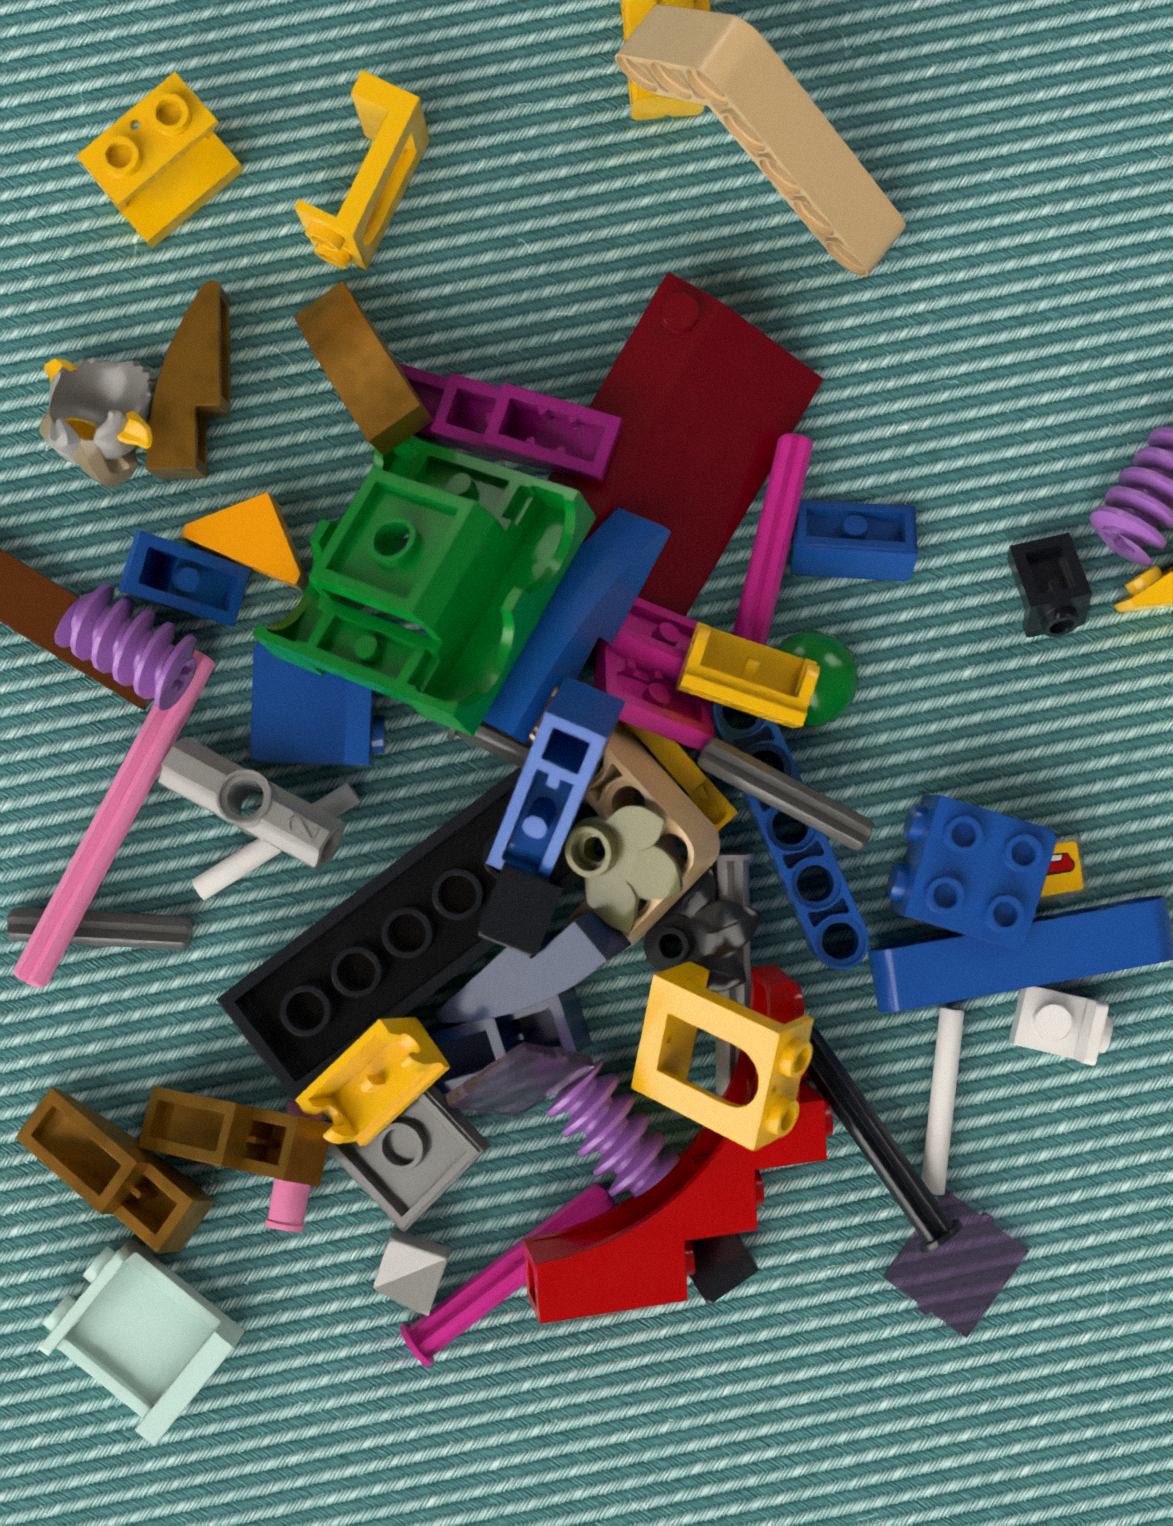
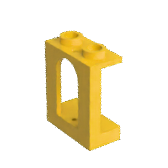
[295,70,430,271]
[76,72,244,249]
[631,961,814,1151]

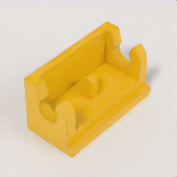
[675,622,820,729]
[295,1017,451,1146]

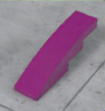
[399,363,624,481]

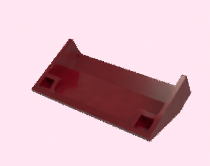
[547,271,823,669]

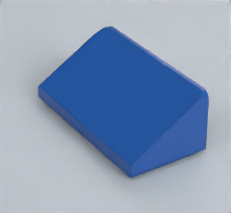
[790,500,918,581]

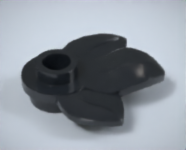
[644,867,761,992]

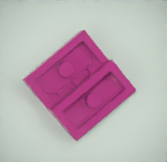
[594,597,714,751]

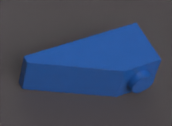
[486,675,626,879]

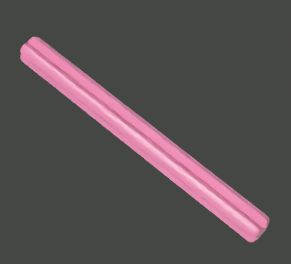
[14,650,214,988]

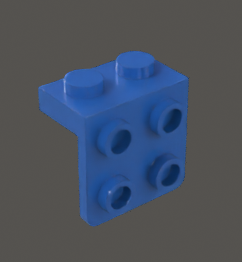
[250,642,386,766]
[885,794,1056,949]

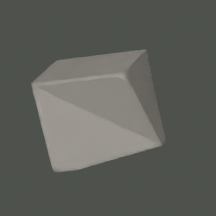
[373,1228,451,1316]

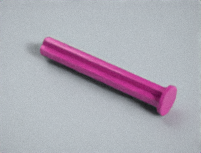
[732,433,813,646]
[399,1182,617,1367]

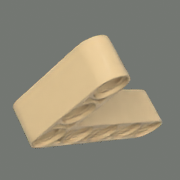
[615,4,906,277]
[529,676,721,952]

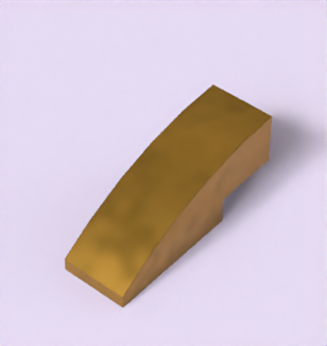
[146,281,231,479]
[293,281,434,456]
[138,1086,333,1187]
[15,1087,215,1253]

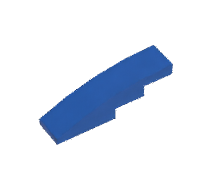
[483,508,671,743]

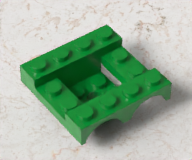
[252,437,596,737]

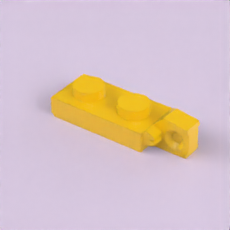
[619,720,738,831]

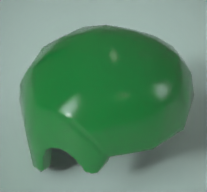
[776,629,858,728]

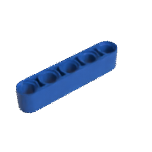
[712,702,870,970]
[868,895,1173,1012]

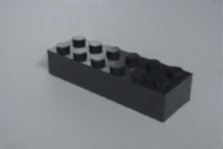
[216,767,584,1101]

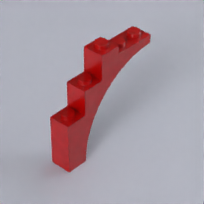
[523,964,833,1324]

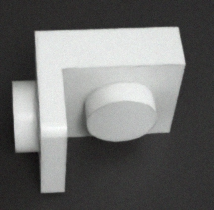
[1008,986,1113,1066]

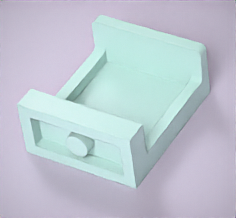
[38,1238,245,1446]

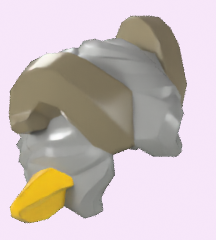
[39,357,156,487]

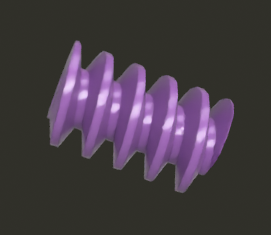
[1090,427,1173,566]
[54,583,197,711]
[546,1058,680,1197]

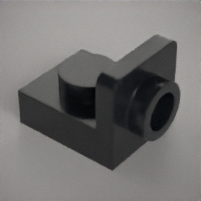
[1007,532,1092,638]

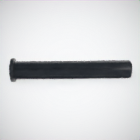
[807,1027,963,1253]

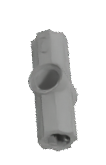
[158,736,346,871]

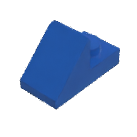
[118,530,252,627]

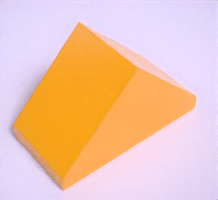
[181,492,309,592]

